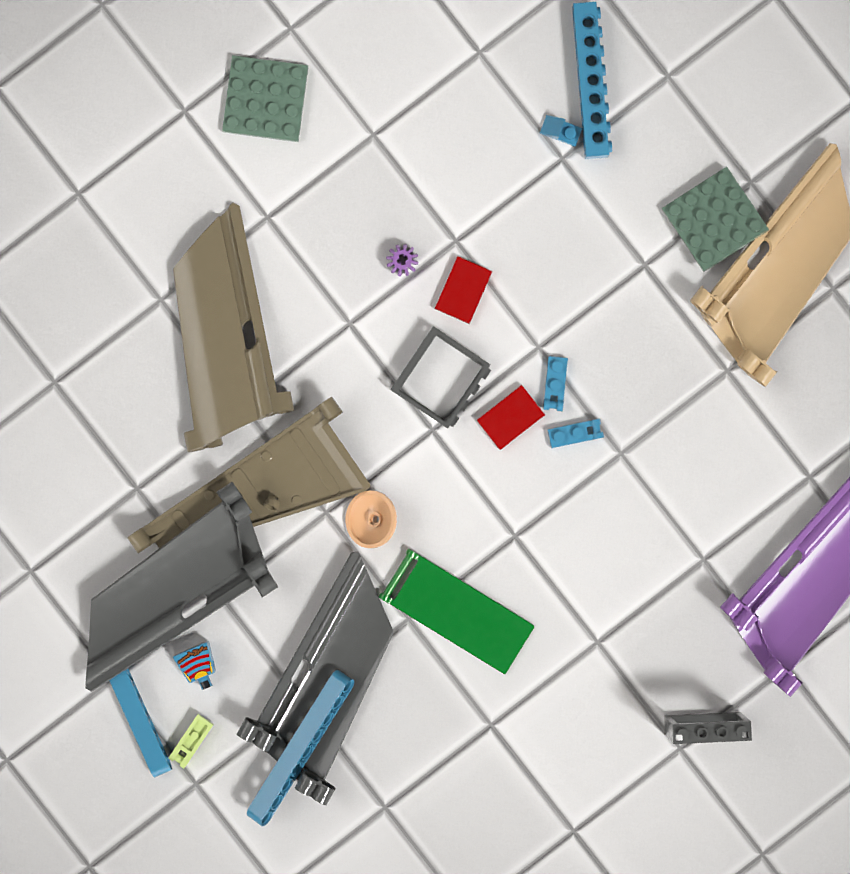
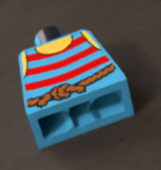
[173,641,216,690]

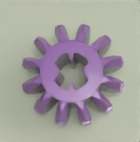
[386,244,419,277]

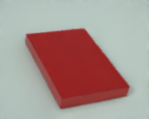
[435,256,493,324]
[477,385,545,450]

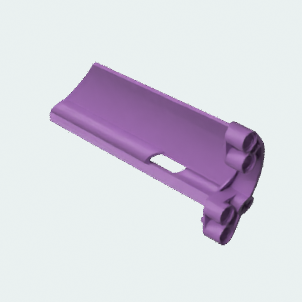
[720,477,850,697]

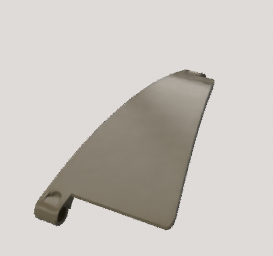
[127,397,370,553]

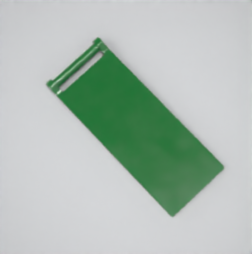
[378,548,534,674]

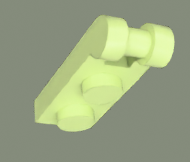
[168,714,214,769]

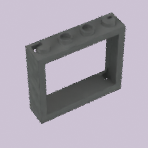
[391,326,491,429]
[664,712,752,744]

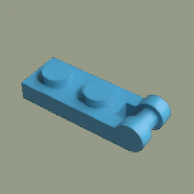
[543,356,568,412]
[548,419,604,448]

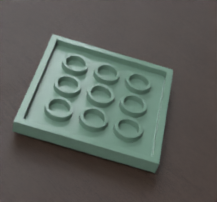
[222,55,308,142]
[662,166,769,272]

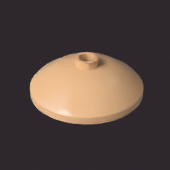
[345,490,397,548]

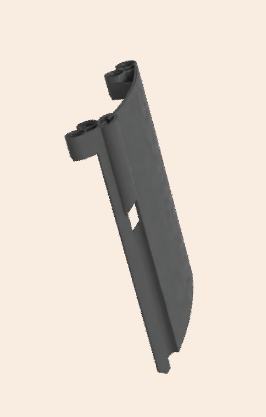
[85,482,278,692]
[237,551,394,805]

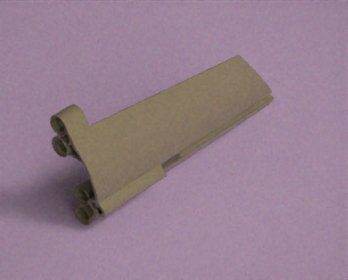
[173,203,294,452]

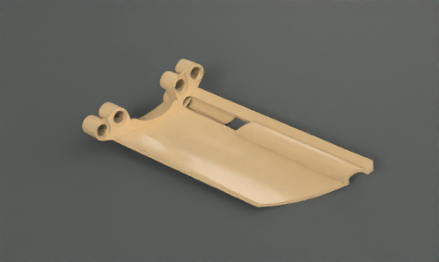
[690,143,850,387]

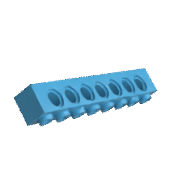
[572,2,612,159]

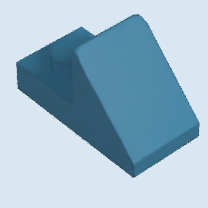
[540,115,582,147]

